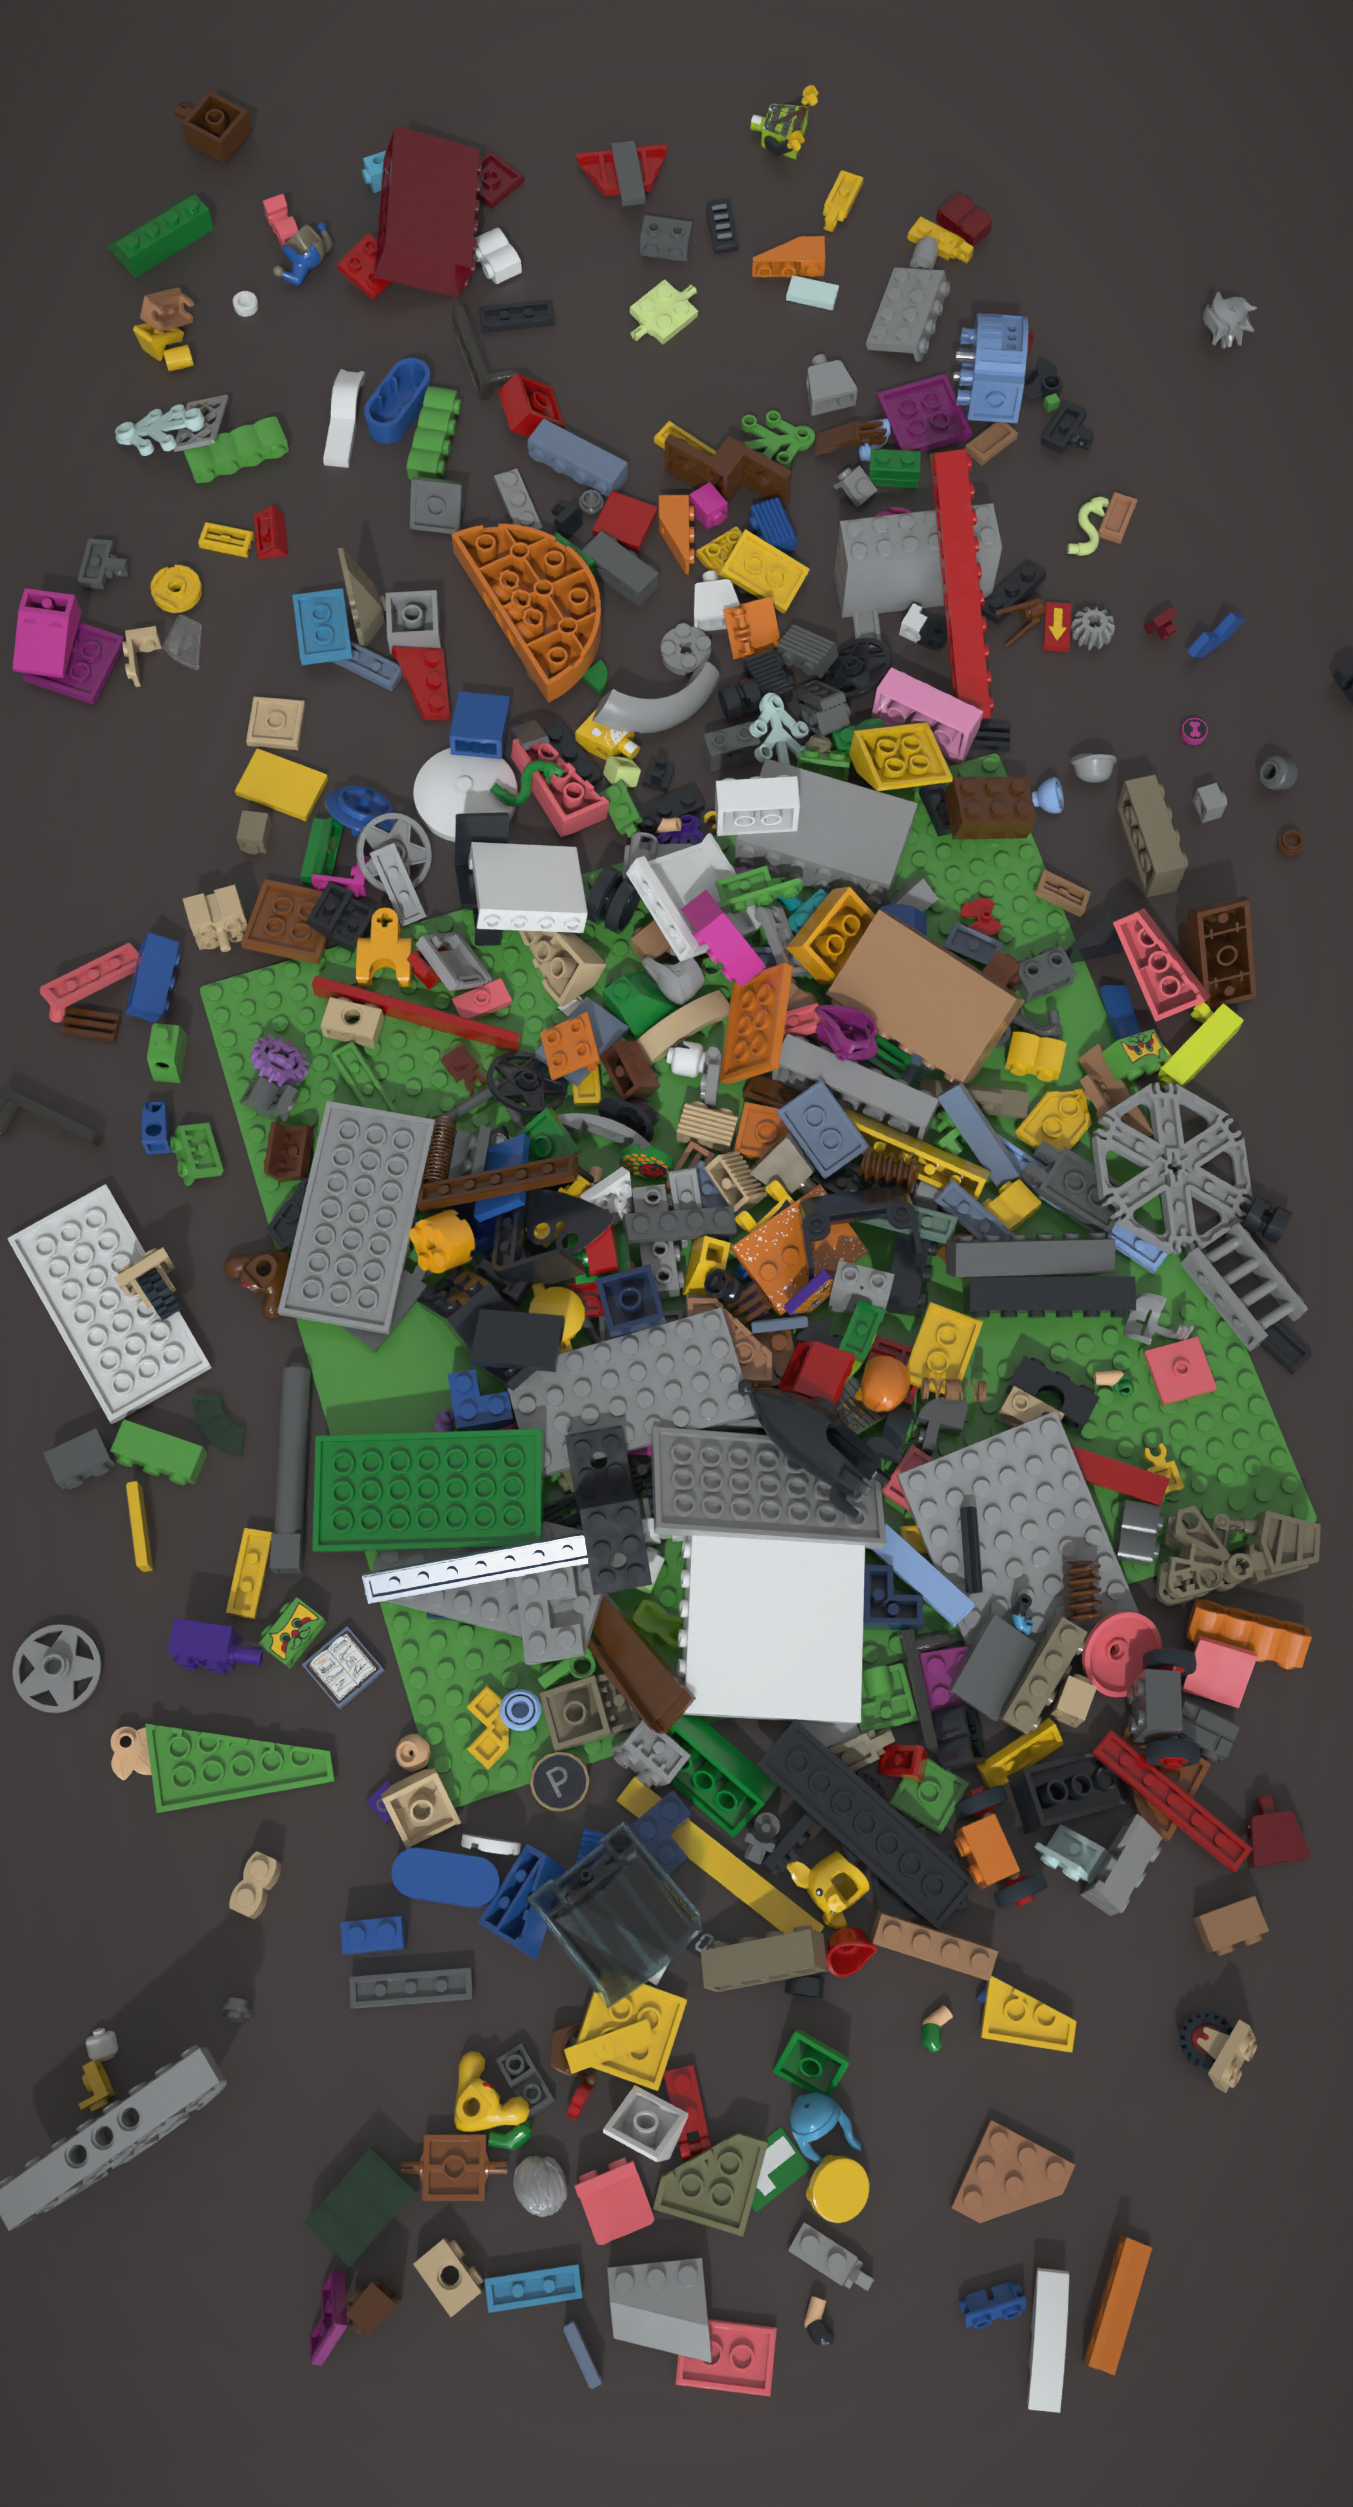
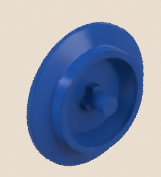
[325,786,397,836]

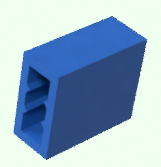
[450,691,511,759]

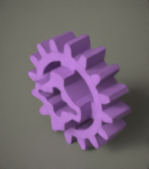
[249,1035,309,1087]

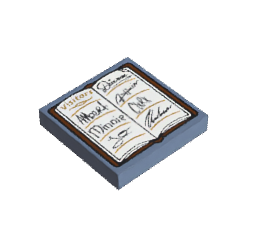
[302,1626,385,1710]

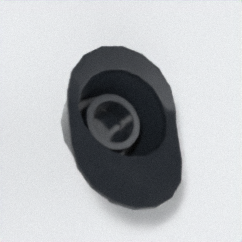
[598,1096,661,1142]

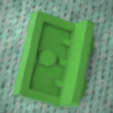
[797,748,850,782]

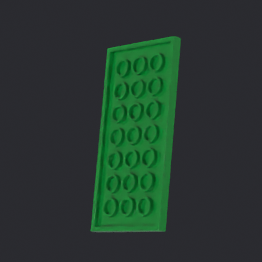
[313,1429,544,1552]

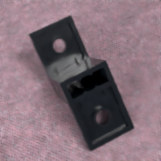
[417,1266,536,1391]
[565,1425,652,1595]

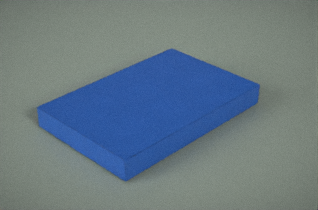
[474,1133,530,1222]

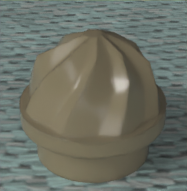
[806,734,833,754]

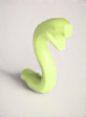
[1067,497,1109,556]

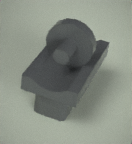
[744,1811,781,1865]

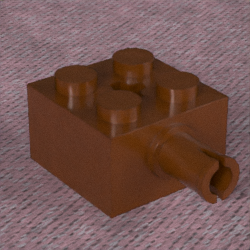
[174,91,252,164]

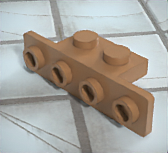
[1079,1044,1153,1138]

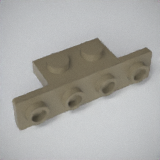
[920,1078,1029,1119]

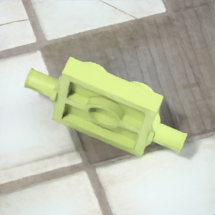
[629,279,698,344]

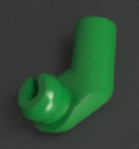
[488,2119,532,2150]

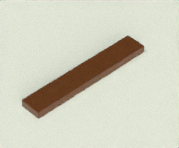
[417,1153,579,1212]

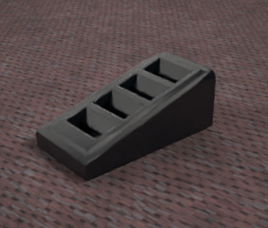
[706,199,739,254]

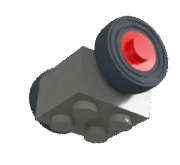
[1127,1648,1200,1769]

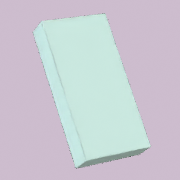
[786,275,839,310]

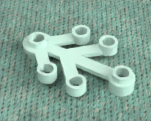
[115,404,205,456]
[749,693,809,765]

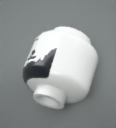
[666,1040,706,1078]

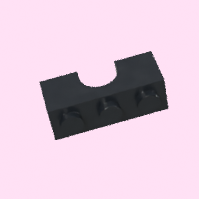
[1005,1356,1100,1433]

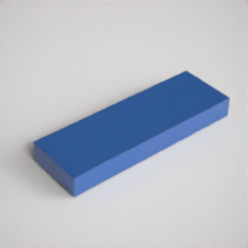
[1100,985,1141,1041]

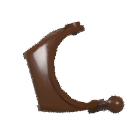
[549,2021,597,2085]

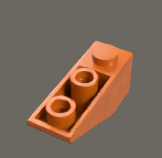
[752,236,825,278]
[659,495,694,574]

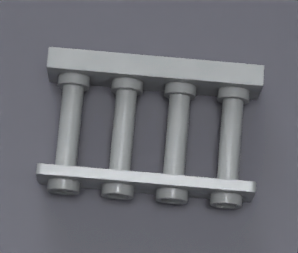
[1180,1223,1308,1352]

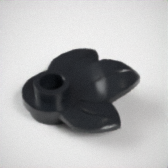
[1023,358,1063,399]

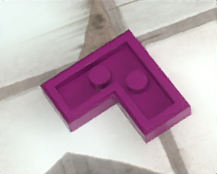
[309,2269,347,2366]

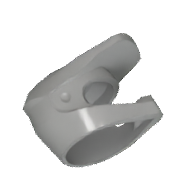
[642,947,705,1005]

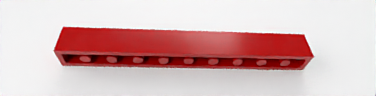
[930,449,994,719]

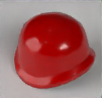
[826,1927,878,1977]

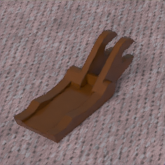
[815,421,887,457]

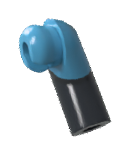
[1011,1594,1034,1635]

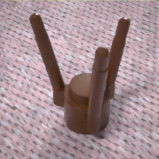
[995,596,1045,648]

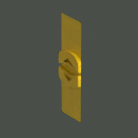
[564,2019,655,2074]

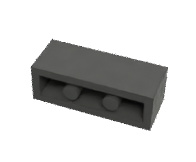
[581,531,659,607]

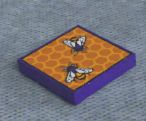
[784,1270,836,1315]

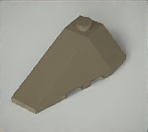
[337,547,386,648]

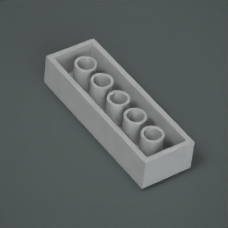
[772,1034,939,1141]

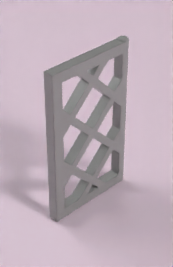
[174,395,229,452]

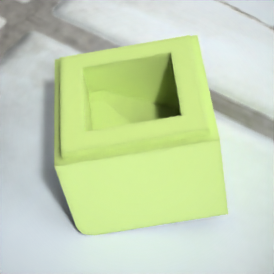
[604,756,641,787]

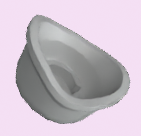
[1070,753,1117,783]

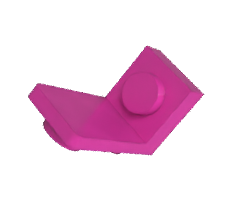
[311,856,369,898]

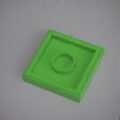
[889,1758,969,1836]

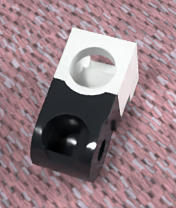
[899,603,948,651]

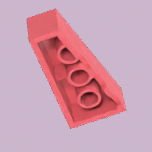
[511,739,609,838]
[1113,908,1211,1022]

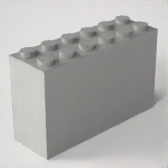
[834,503,1002,618]
[735,758,918,908]

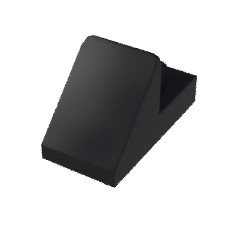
[795,1315,844,1349]

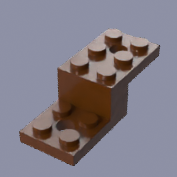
[665,434,792,509]

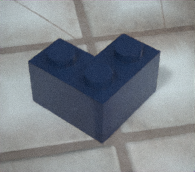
[863,1565,923,1630]
[626,1790,692,1879]

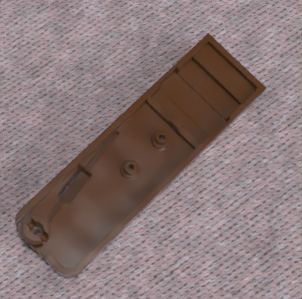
[587,1593,696,1734]

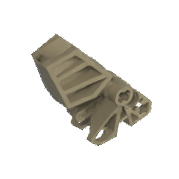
[1155,1506,1321,1606]

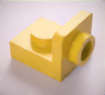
[78,2060,115,2113]

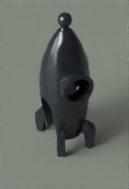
[738,1379,903,1519]

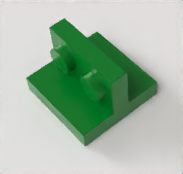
[512,1107,581,1163]

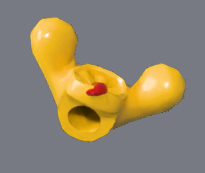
[454,2051,530,2132]

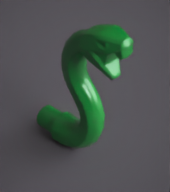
[490,760,564,807]

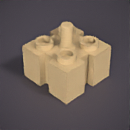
[183,885,248,952]

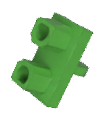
[930,1110,963,1156]

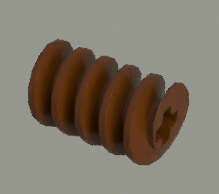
[858,1147,920,1194]
[1063,1561,1103,1620]

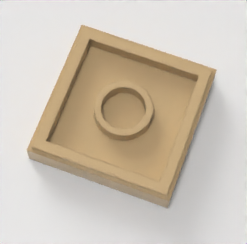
[246,696,306,750]

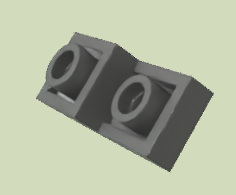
[495,2043,555,2118]

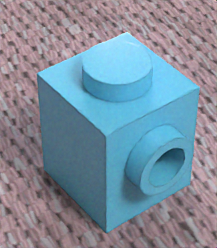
[361,151,386,193]

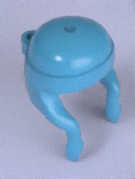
[790,2092,861,2166]

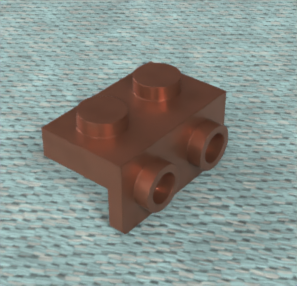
[264,1121,314,1182]

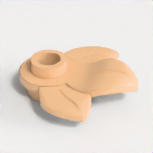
[110,1727,152,1780]

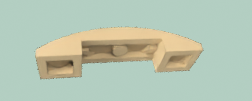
[636,990,730,1066]

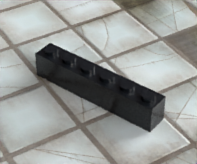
[963,1276,1136,1318]

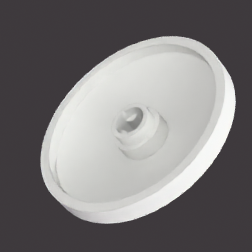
[413,748,518,842]

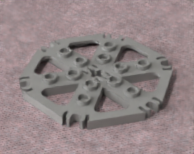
[1091,1083,1253,1255]

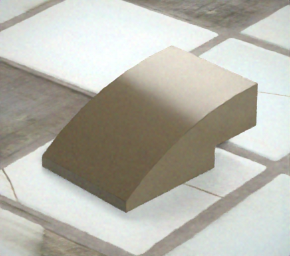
[539,1674,641,1751]

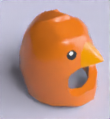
[855,1356,910,1412]

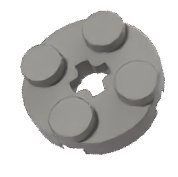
[661,623,711,675]

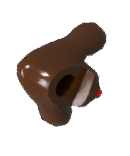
[224,1250,290,1319]

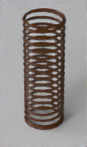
[422,1115,456,1184]

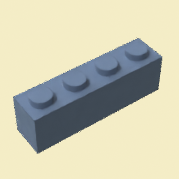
[528,419,628,497]

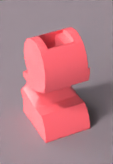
[263,194,298,246]

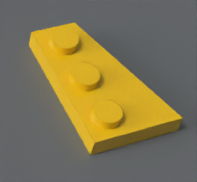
[980,1975,1076,2053]

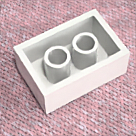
[715,775,800,836]

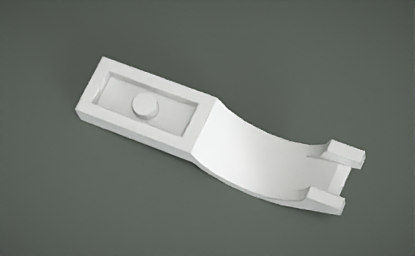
[323,369,366,468]

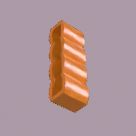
[1186,1599,1312,1669]

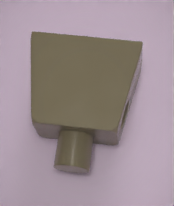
[750,1130,817,1196]

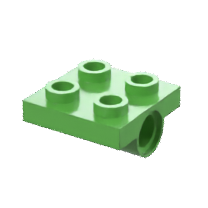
[857,1663,918,1732]

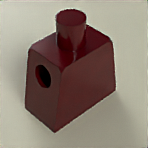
[1245,1795,1311,1869]

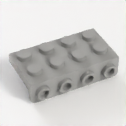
[866,267,950,362]

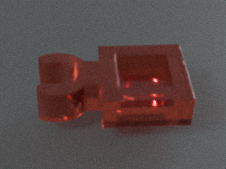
[440,1044,486,1094]

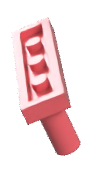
[40,943,139,1023]

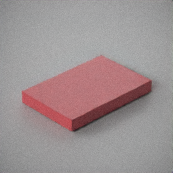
[675,2319,777,2396]

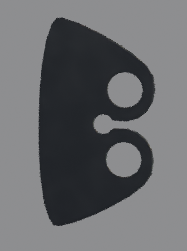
[526,1189,614,1255]

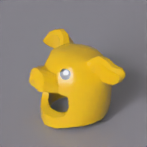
[786,1851,869,1929]

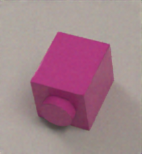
[689,482,728,530]

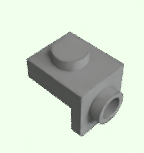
[833,465,877,507]

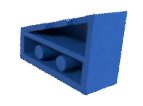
[478,1844,566,1961]

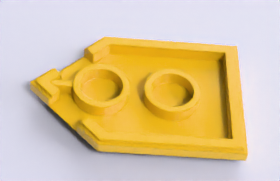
[1015,1088,1092,1152]

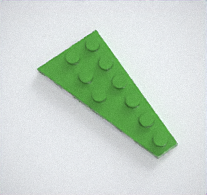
[145,1724,335,1813]

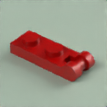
[664,2065,711,2161]

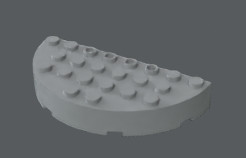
[0,2045,227,2231]

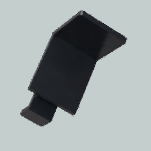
[454,812,509,946]

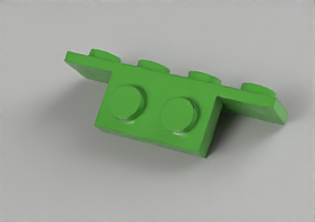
[715,866,803,914]

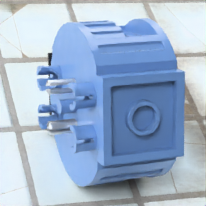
[953,311,1028,423]

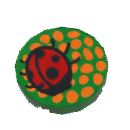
[620,1144,675,1181]

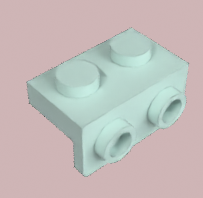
[1034,1824,1110,1884]

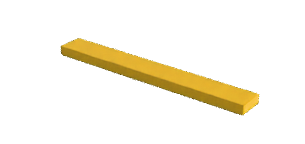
[616,1777,824,1934]

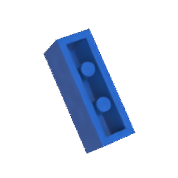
[124,932,181,1023]

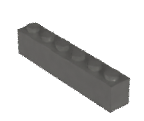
[946,1231,1115,1277]

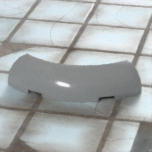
[592,661,720,734]

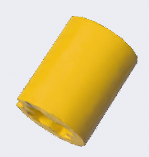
[163,344,194,372]

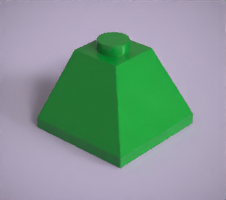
[602,971,679,1040]

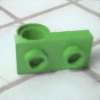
[538,1647,596,1691]

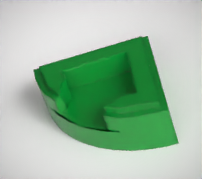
[582,659,608,695]

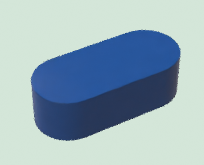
[364,358,432,444]
[391,1848,501,1909]

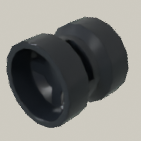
[704,1269,743,1304]

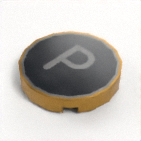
[530,1750,589,1811]

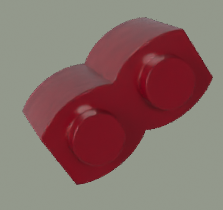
[936,193,993,247]

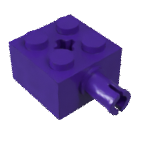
[167,1618,264,1675]

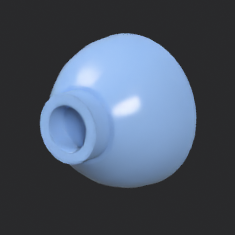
[1032,777,1064,814]
[500,1689,541,1731]

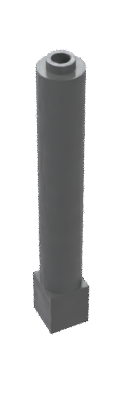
[270,1363,311,1574]

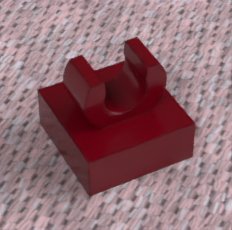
[1143,606,1178,640]

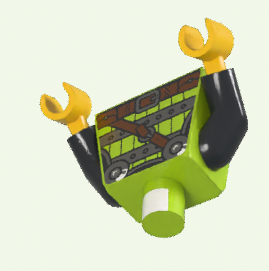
[750,85,818,159]

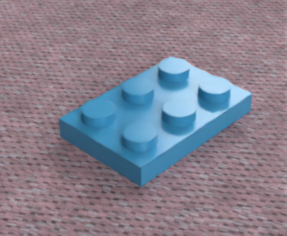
[292,588,353,665]

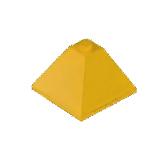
[849,722,953,791]

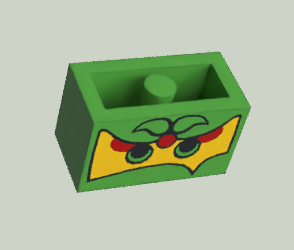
[1101,1029,1169,1081]
[259,1597,327,1669]

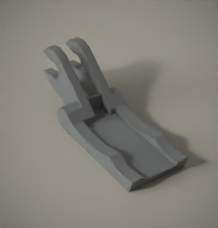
[509,720,550,750]

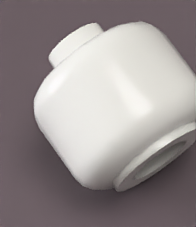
[86,2028,118,2062]

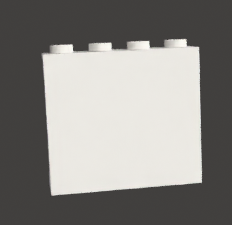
[626,833,762,962]
[468,842,588,933]

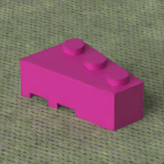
[680,889,766,987]

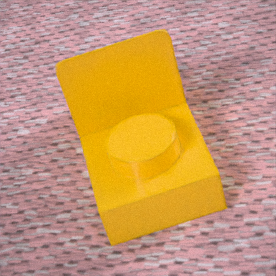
[133,323,184,361]

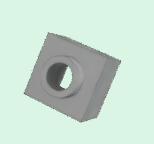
[1192,783,1227,823]

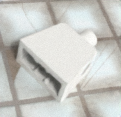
[694,571,740,632]

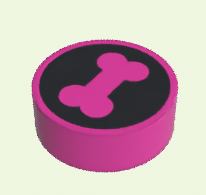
[1180,718,1208,745]

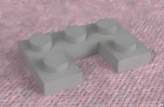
[515,1566,586,1665]

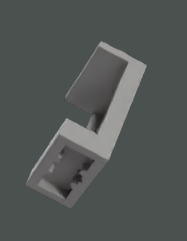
[828,1261,895,1323]

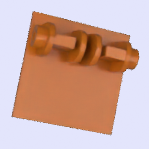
[723,596,781,660]
[540,1012,600,1081]

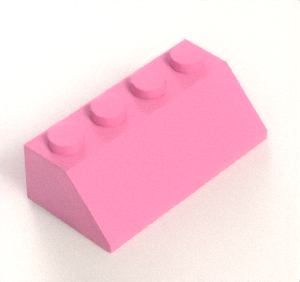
[871,667,984,764]

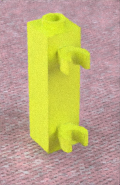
[1156,1002,1244,1089]

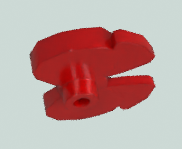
[960,898,1001,938]

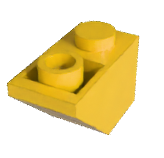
[682,1236,730,1297]

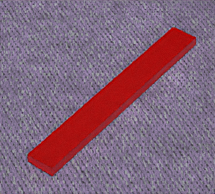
[311,976,521,1052]

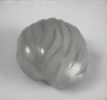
[513,2155,567,2217]

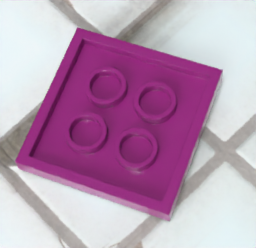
[876,373,972,453]
[22,622,126,705]

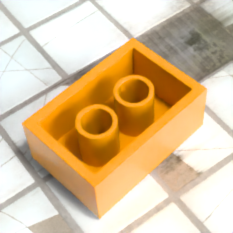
[786,887,875,985]

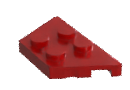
[576,144,667,196]

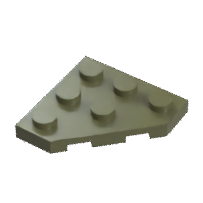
[653,2131,768,2237]

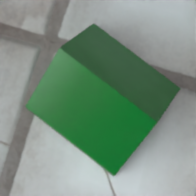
[772,2028,851,2097]

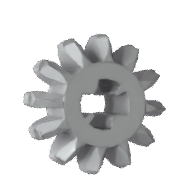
[1071,605,1115,651]

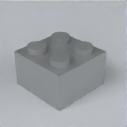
[385,590,441,654]

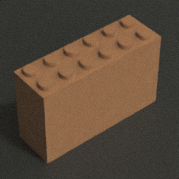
[826,910,1025,1085]

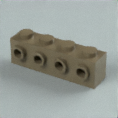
[999,1616,1088,1735]
[701,1926,828,1992]

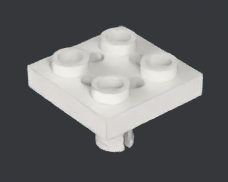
[580,1167,634,1225]

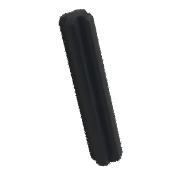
[960,1506,983,1594]

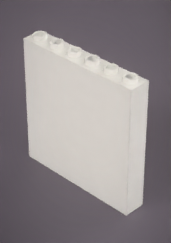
[677,1535,865,1724]

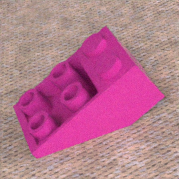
[12,588,82,678]

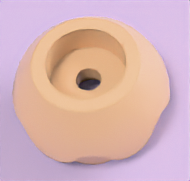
[395,1734,431,1772]

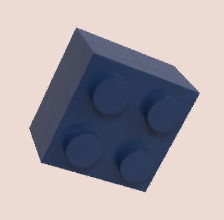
[595,1264,666,1339]

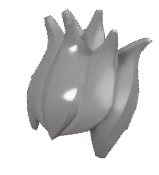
[1203,292,1257,349]

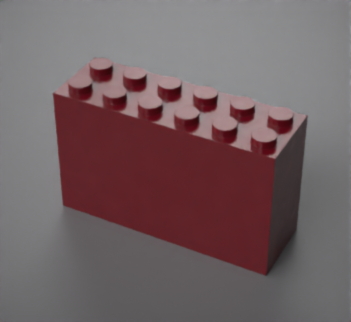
[374,126,482,299]

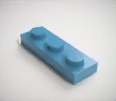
[485,2264,583,2313]

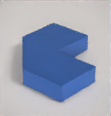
[1187,612,1246,658]

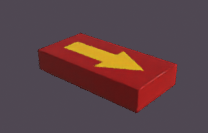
[1043,602,1071,652]

